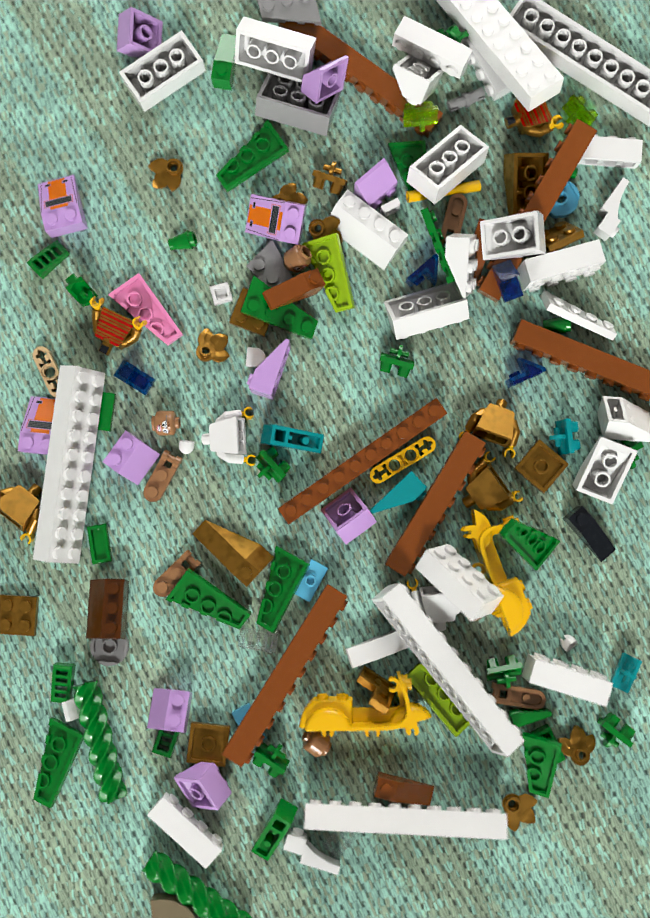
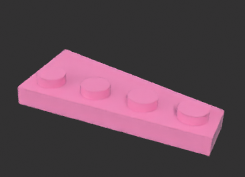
[108,273,183,346]

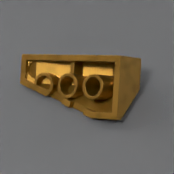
[503,153,549,216]
[192,520,274,587]

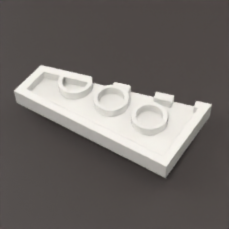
[540,290,617,340]

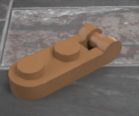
[441,194,468,244]
[143,450,183,502]
[153,550,201,597]
[491,682,546,710]

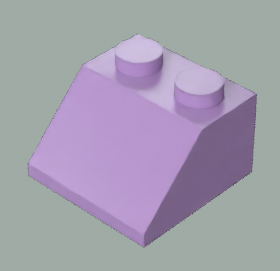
[117,7,163,58]
[301,55,349,104]
[354,158,398,210]
[103,431,161,485]
[320,487,377,545]
[147,688,192,733]
[174,762,232,810]

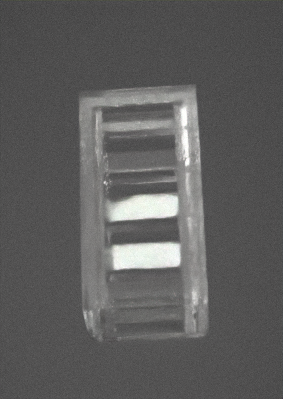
[238,627,279,653]
[321,831,361,859]

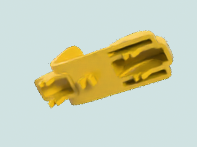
[460,509,532,637]
[299,671,432,737]

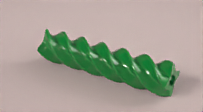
[72,680,127,804]
[141,850,252,918]

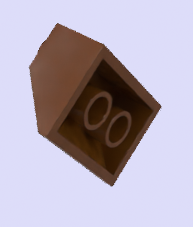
[86,579,129,639]

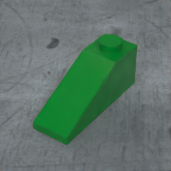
[211,33,236,90]
[251,798,298,861]

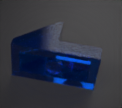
[406,253,438,288]
[491,260,524,303]
[505,358,547,388]
[113,360,156,396]

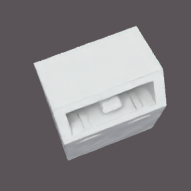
[445,233,479,298]
[597,396,650,442]

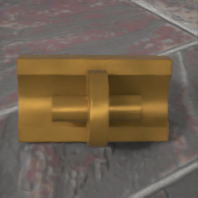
[312,161,348,195]

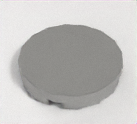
[90,636,130,666]

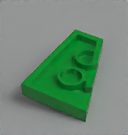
[387,140,426,191]
[522,731,562,798]

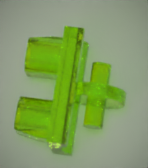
[562,94,598,126]
[403,101,439,132]

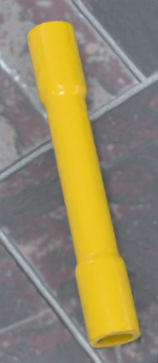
[406,180,481,203]

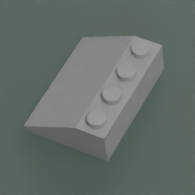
[255,73,342,136]

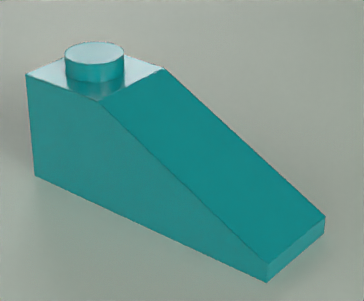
[260,424,324,453]
[369,471,427,514]

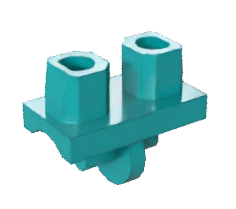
[549,418,581,455]
[610,652,642,693]

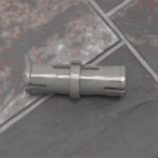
[446,87,486,113]

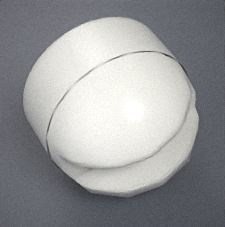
[179,440,195,454]
[560,634,578,652]

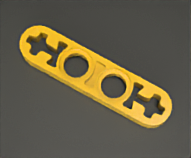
[369,436,436,484]

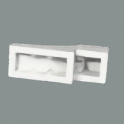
[593,177,630,241]
[283,827,340,875]

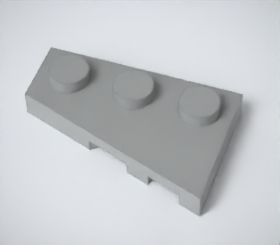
[257,0,321,26]
[246,240,292,288]

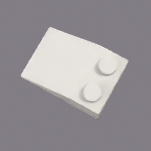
[480,211,546,260]
[572,436,638,505]

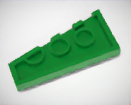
[216,120,289,193]
[420,207,455,284]
[240,276,318,340]
[499,518,560,571]
[256,546,310,633]
[166,568,252,630]
[33,717,84,808]

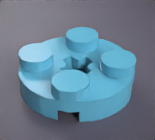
[549,181,580,219]

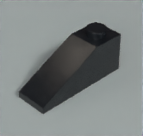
[563,506,616,562]

